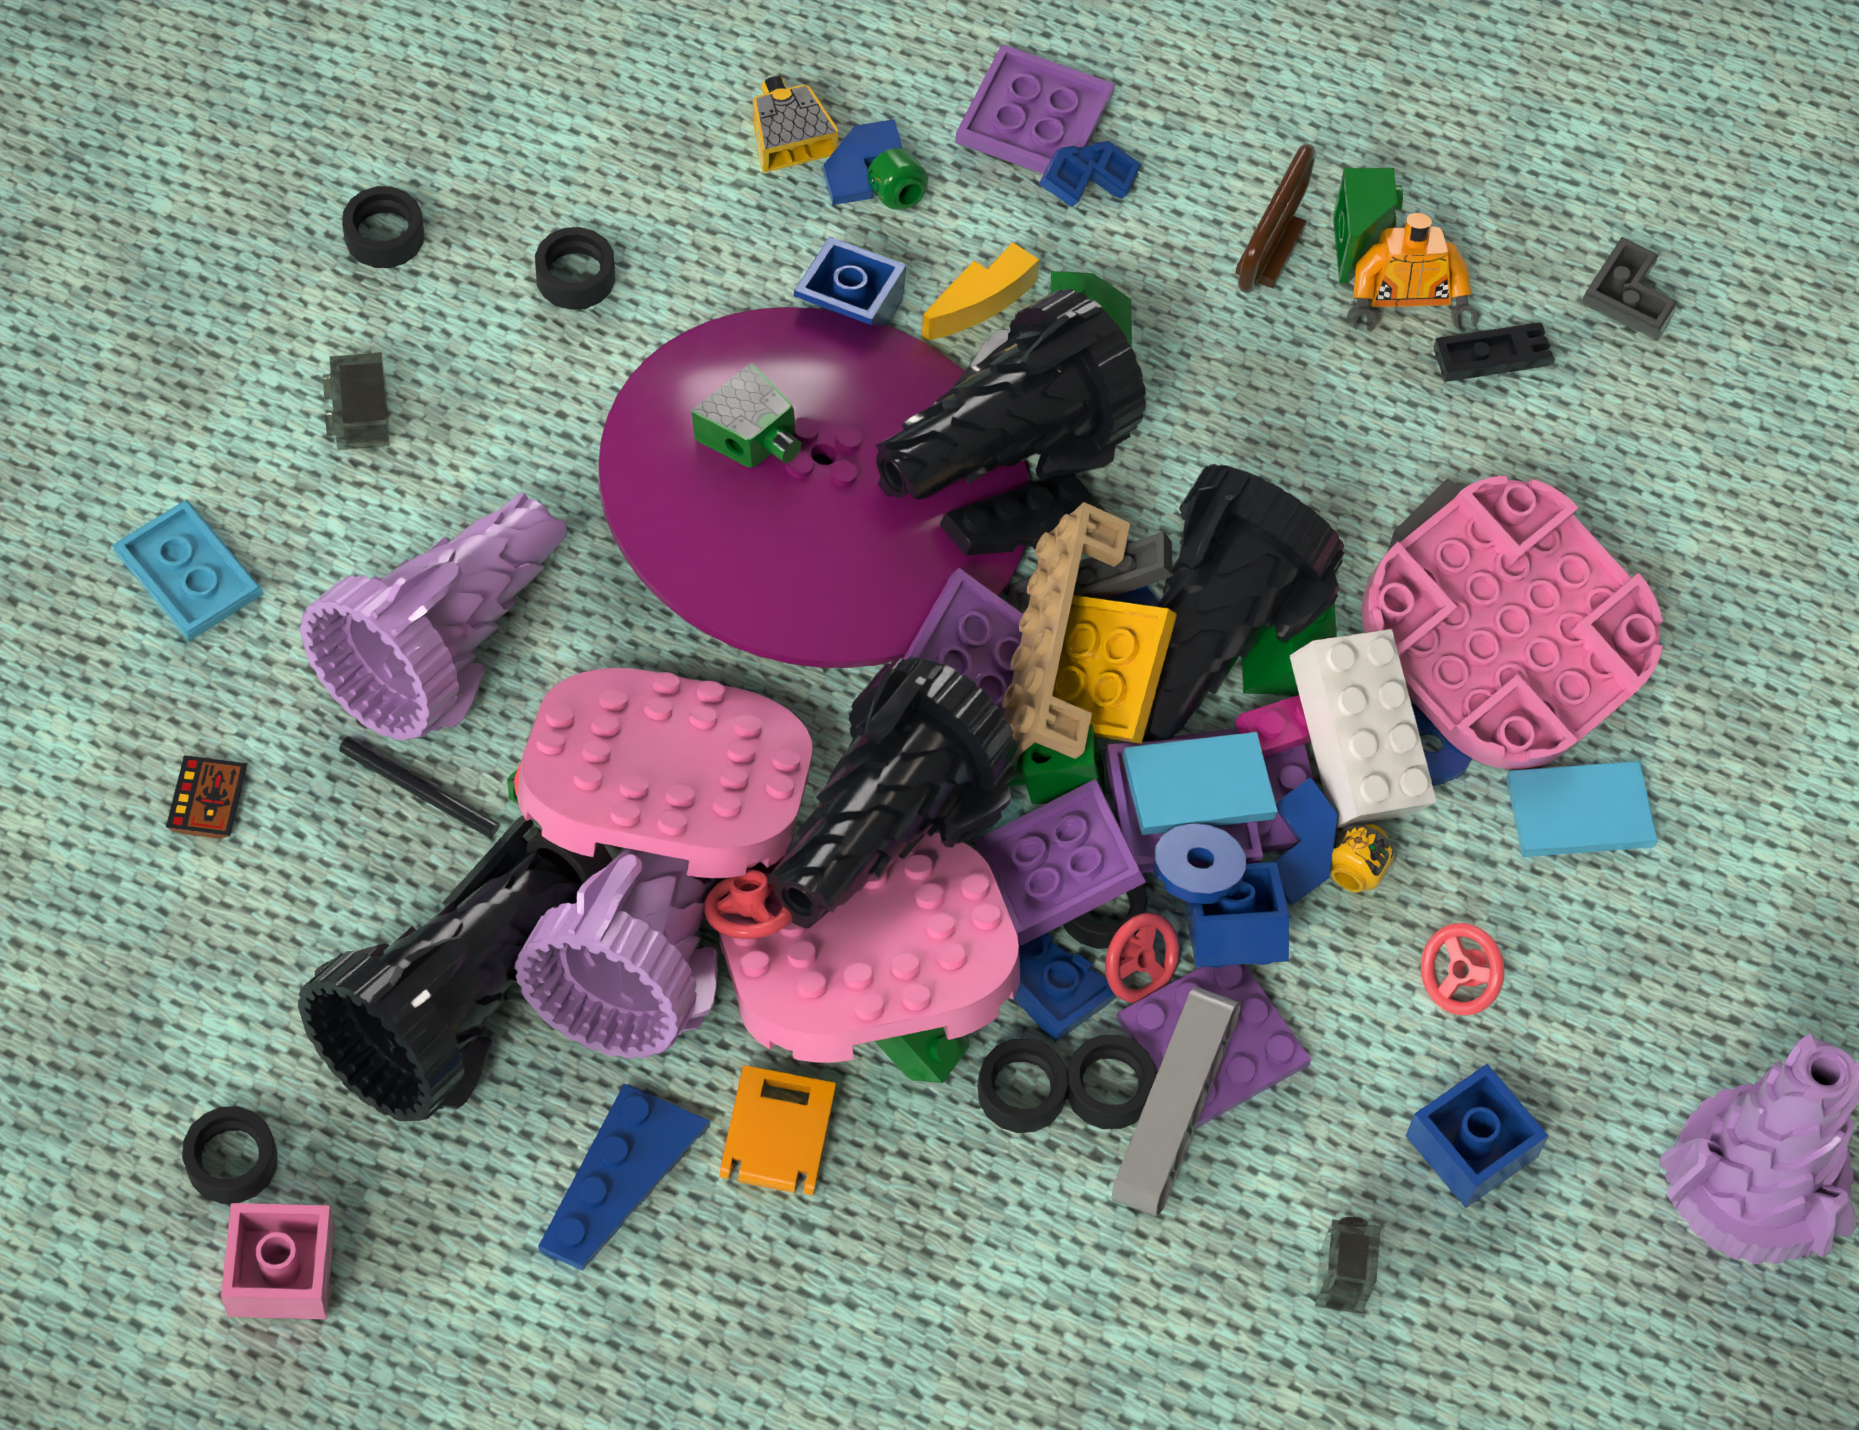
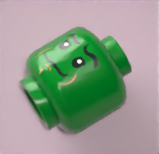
[867,148,928,210]

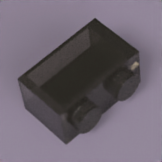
[323,352,390,450]
[1314,1217,1381,1314]

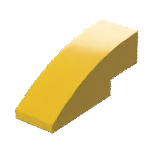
[921,242,1039,341]

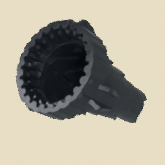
[876,289,1146,499]
[1142,464,1344,742]
[767,657,1018,929]
[298,851,580,1121]

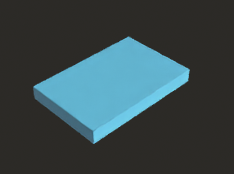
[112,499,263,641]
[1122,732,1278,835]
[1506,761,1658,857]

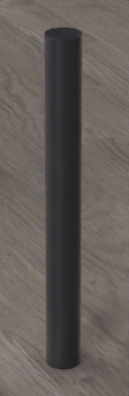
[339,736,500,839]

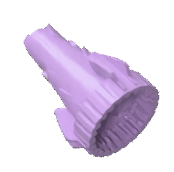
[300,493,567,740]
[515,848,719,1059]
[1659,1034,1859,1264]

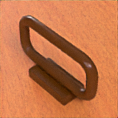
[1235,143,1316,293]

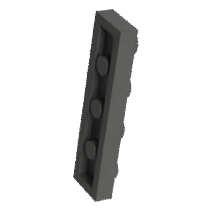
[1008,531,1173,614]

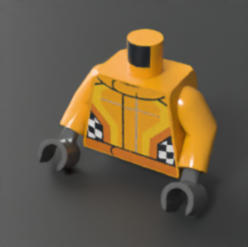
[1347,213,1478,331]

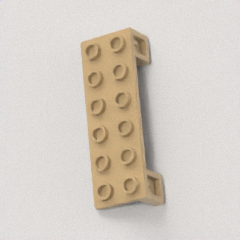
[1002,502,1130,759]

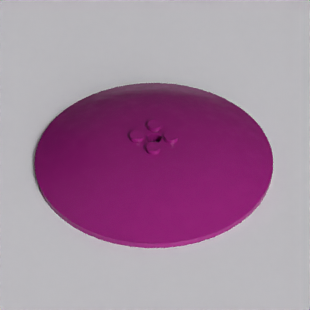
[598,307,1030,668]

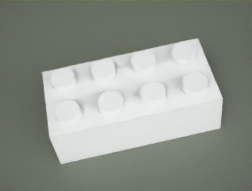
[1290,629,1437,828]

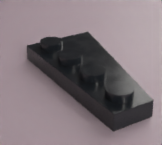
[939,474,1108,556]

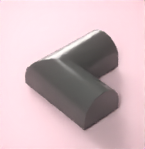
[1583,237,1678,341]

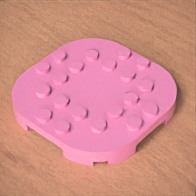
[1362,475,1663,770]
[518,668,813,878]
[718,832,1020,1063]

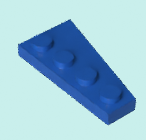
[1014,933,1117,1043]
[538,1083,710,1271]

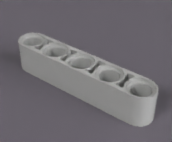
[1111,986,1241,1217]

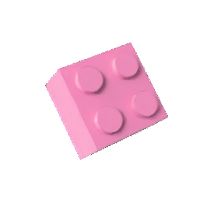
[221,1203,335,1320]

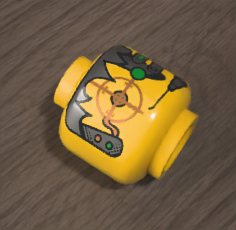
[1330,824,1395,893]

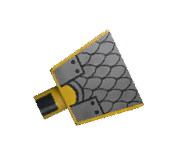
[753,76,838,173]

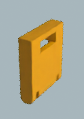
[719,1065,836,1196]

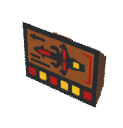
[166,755,248,839]

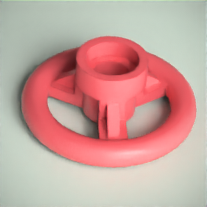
[704,870,792,939]
[1105,913,1179,1003]
[1421,923,1505,1016]

